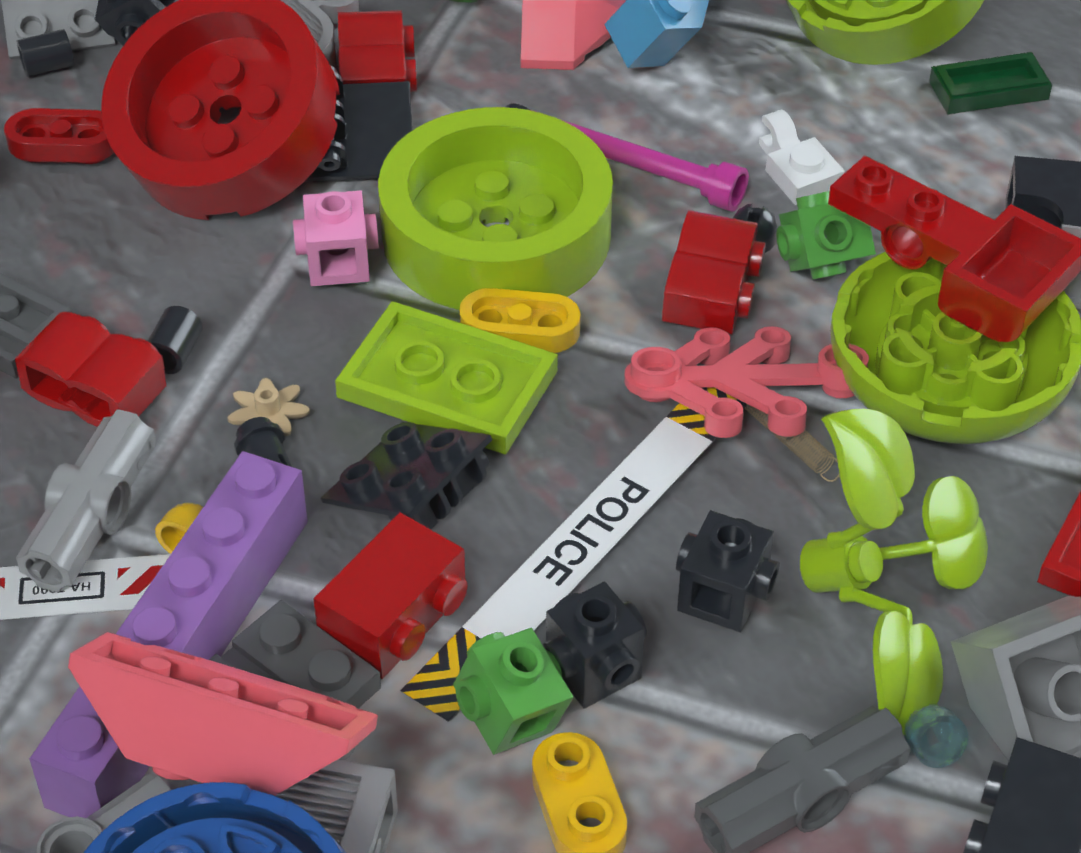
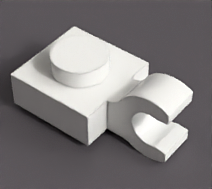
[759,109,845,205]

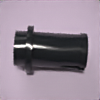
[234,417,292,467]

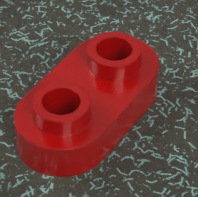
[4,108,114,164]

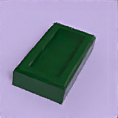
[929,52,1052,115]

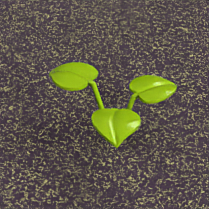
[800,408,988,735]

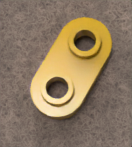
[460,288,581,353]
[532,732,627,853]

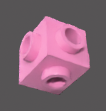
[293,190,379,286]

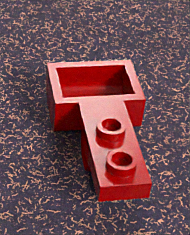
[828,155,1081,342]

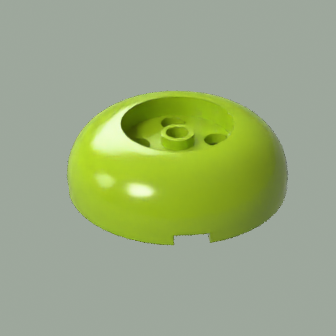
[830,252,1081,444]

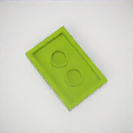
[335,301,558,455]

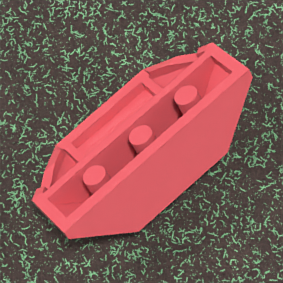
[521,0,626,70]
[68,632,378,796]

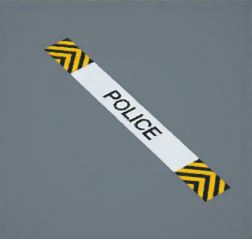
[400,387,748,722]

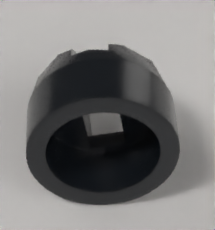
[733,204,777,253]

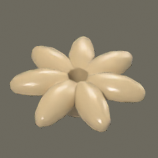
[228,378,310,436]

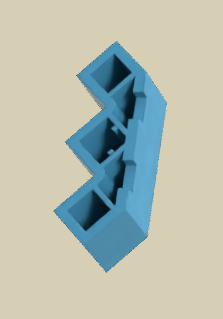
[604,0,709,68]

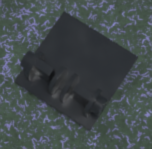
[305,66,412,181]
[321,422,492,529]

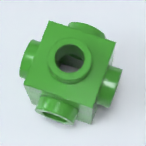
[776,191,876,279]
[453,627,574,755]

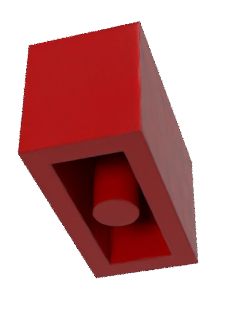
[313,512,468,679]

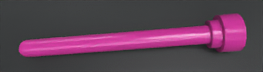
[531,110,749,212]

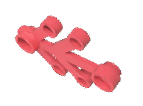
[624,326,869,438]

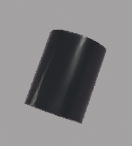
[16,29,74,77]
[147,306,203,374]

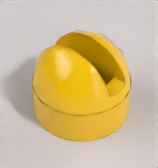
[155,503,203,554]

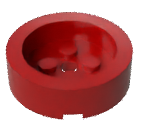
[101,0,340,220]

